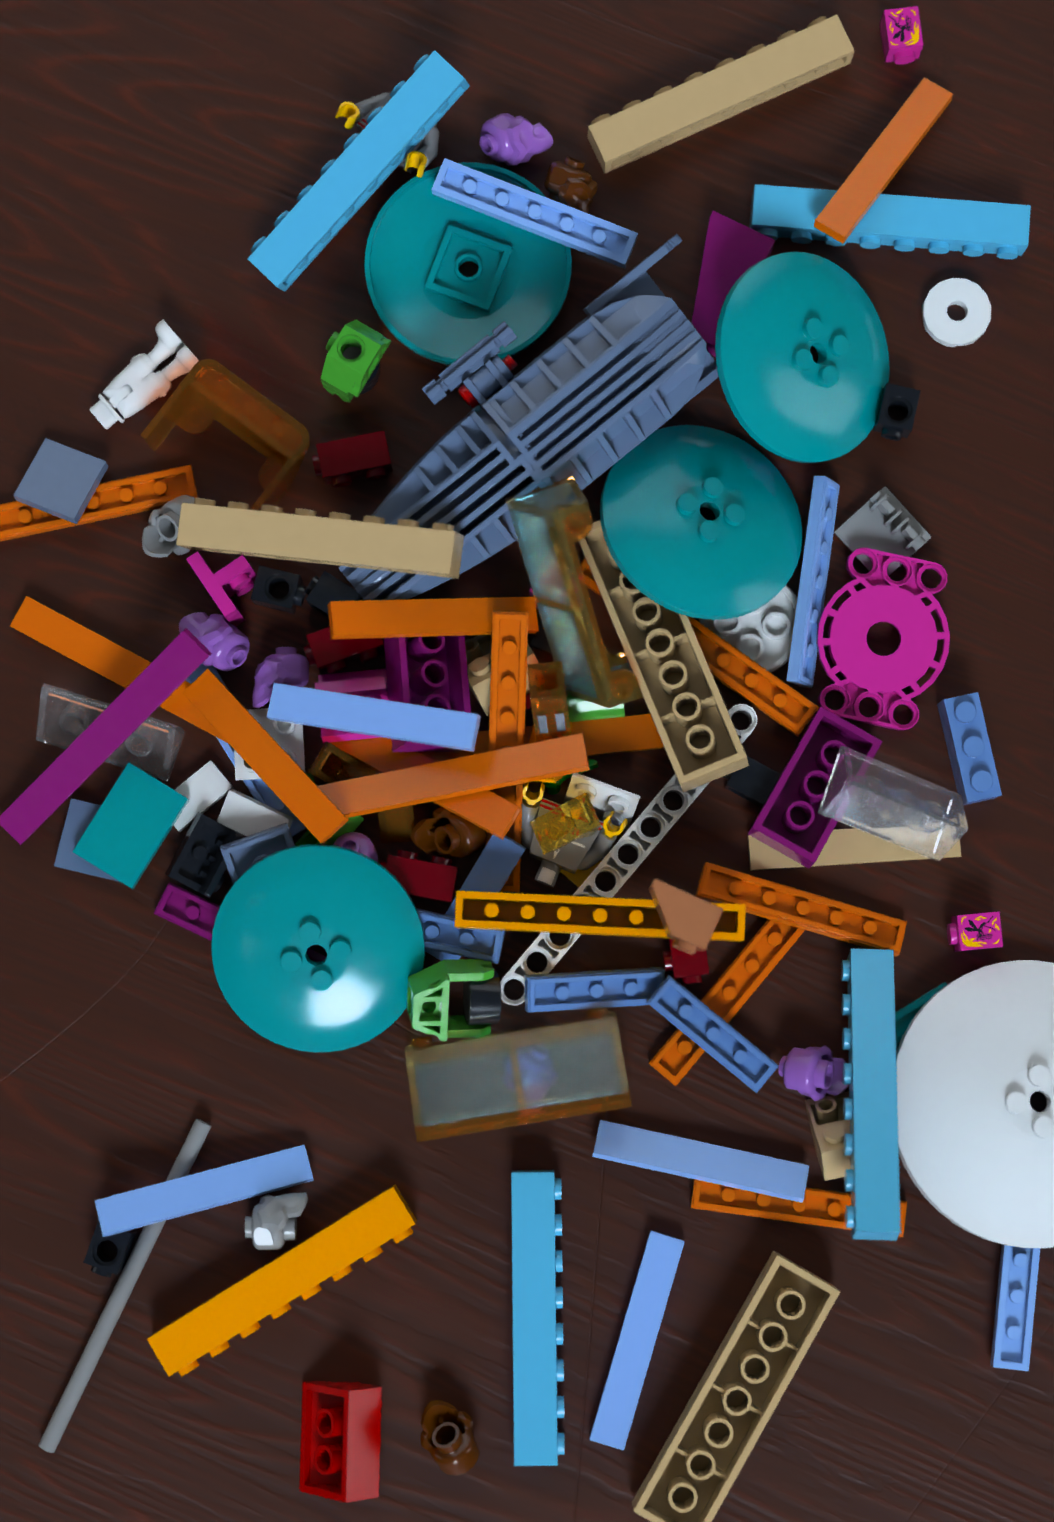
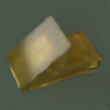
[530,793,601,854]

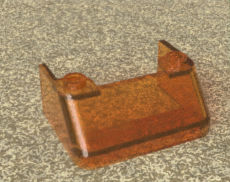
[141,359,310,511]

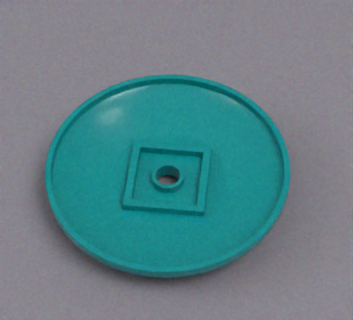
[364,162,572,365]
[715,252,890,463]
[600,425,802,620]
[211,844,425,1052]

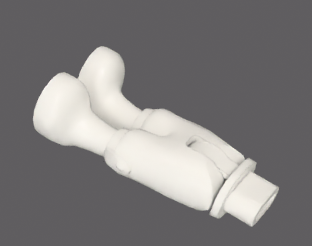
[89,319,205,430]

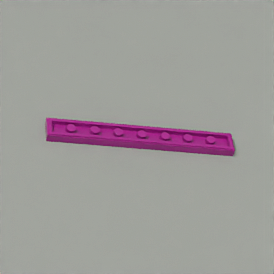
[0,628,212,845]

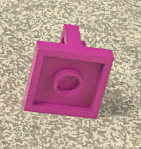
[186,551,256,626]
[315,668,388,743]

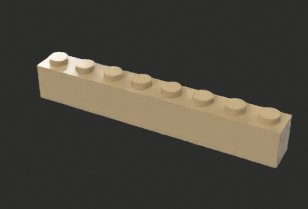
[588,15,855,174]
[176,498,464,579]

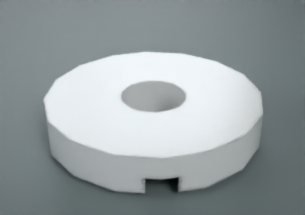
[922,278,991,347]

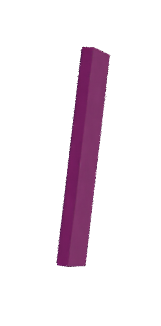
[154,882,327,962]

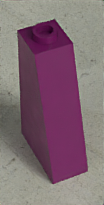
[691,211,775,357]

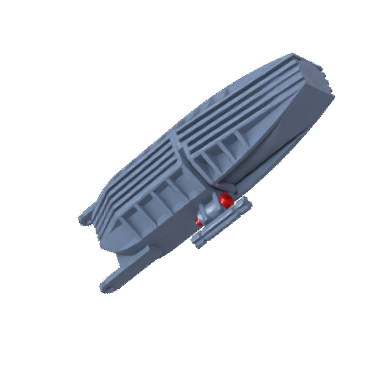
[338,234,719,600]

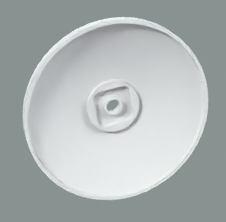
[896,960,1054,1248]

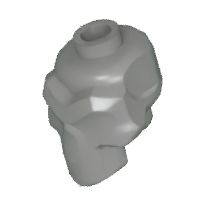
[142,495,195,558]
[245,1192,308,1250]

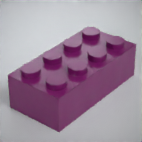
[384,636,471,752]
[748,706,883,869]

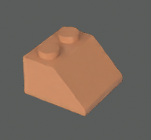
[648,879,723,955]

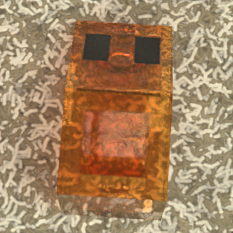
[527,661,572,742]

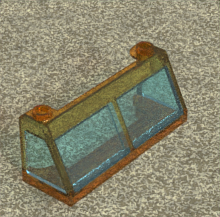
[505,476,643,708]
[404,1007,632,1142]

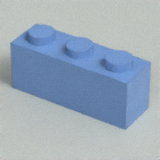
[937,692,1002,806]

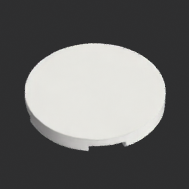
[699,585,797,673]

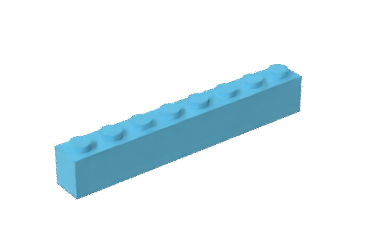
[248,50,470,292]
[750,184,1031,259]
[841,948,901,1241]
[511,1170,565,1466]

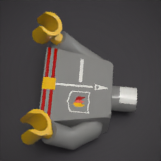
[335,92,439,178]
[521,782,628,887]

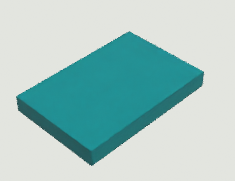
[72,762,190,889]

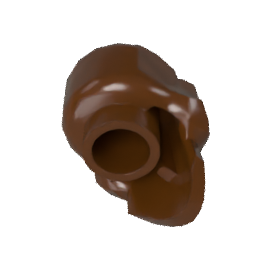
[544,156,597,214]
[411,807,487,859]
[420,1400,480,1476]

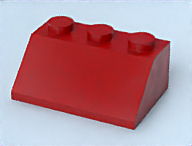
[299,1381,382,1503]

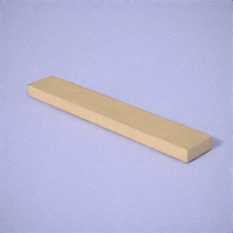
[748,822,961,871]

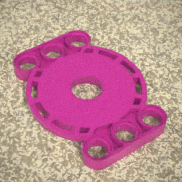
[816,548,950,731]

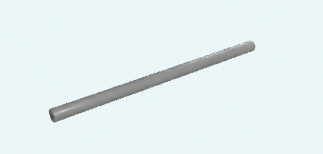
[38,1119,212,1453]

